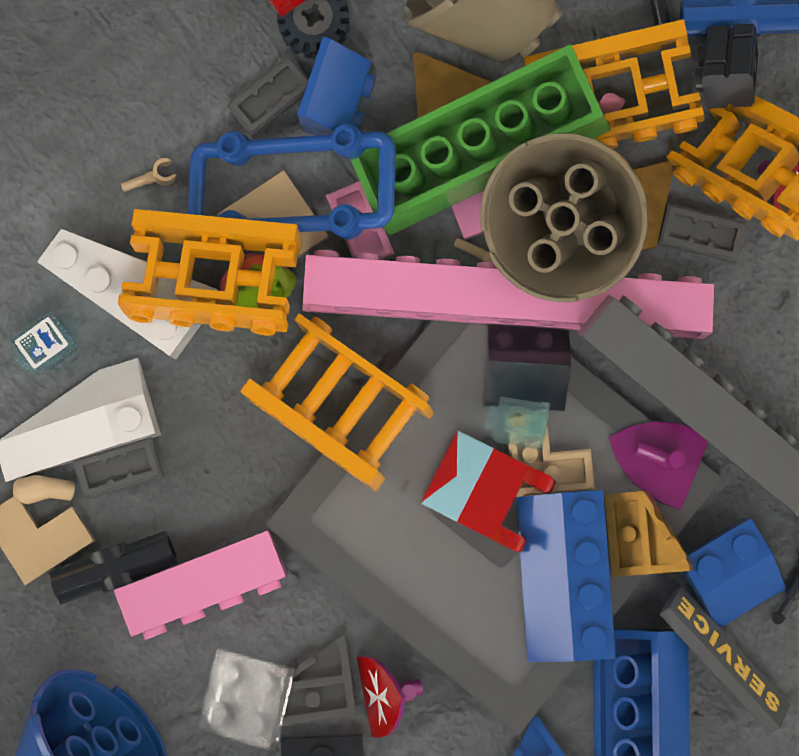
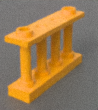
[240,313,434,492]

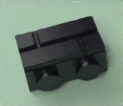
[695,23,759,109]

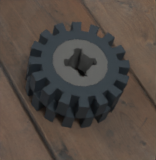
[277,0,350,58]

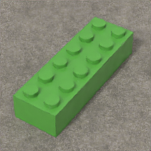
[351,44,611,235]

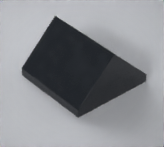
[483,325,571,412]

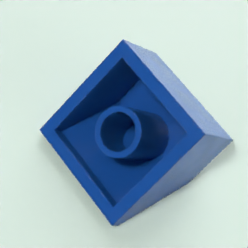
[297,36,377,135]
[681,518,786,627]

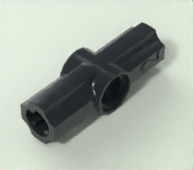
[49,531,178,605]

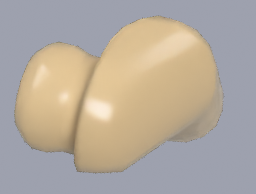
[13,475,75,504]

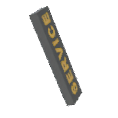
[660,586,790,734]

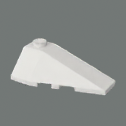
[0,358,161,482]

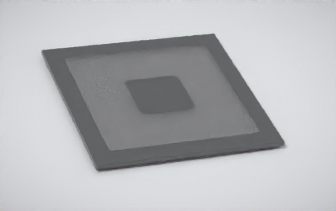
[265,320,723,734]

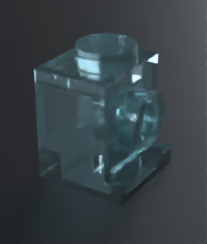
[487,396,550,450]

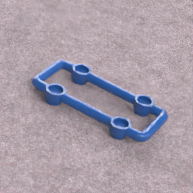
[188,123,396,240]

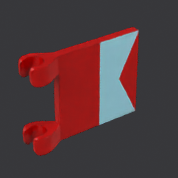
[421,430,556,553]

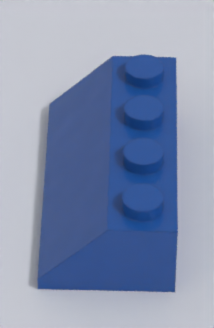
[516,490,616,662]
[593,628,690,756]

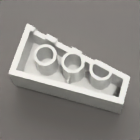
[37,229,219,360]

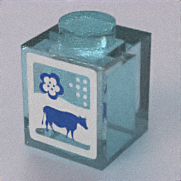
[10,312,80,376]

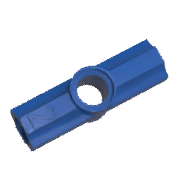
[679,0,799,38]

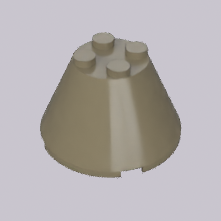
[402,0,562,64]
[480,133,648,303]

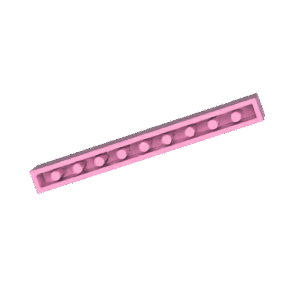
[302,250,714,339]

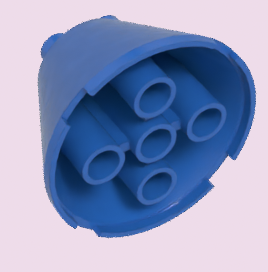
[15,669,167,756]

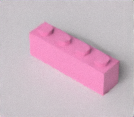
[114,530,288,640]

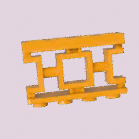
[524,19,704,149]
[666,95,799,241]
[117,209,302,336]

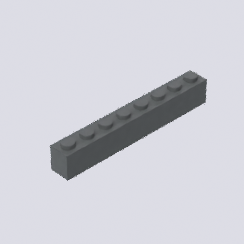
[577,295,799,517]

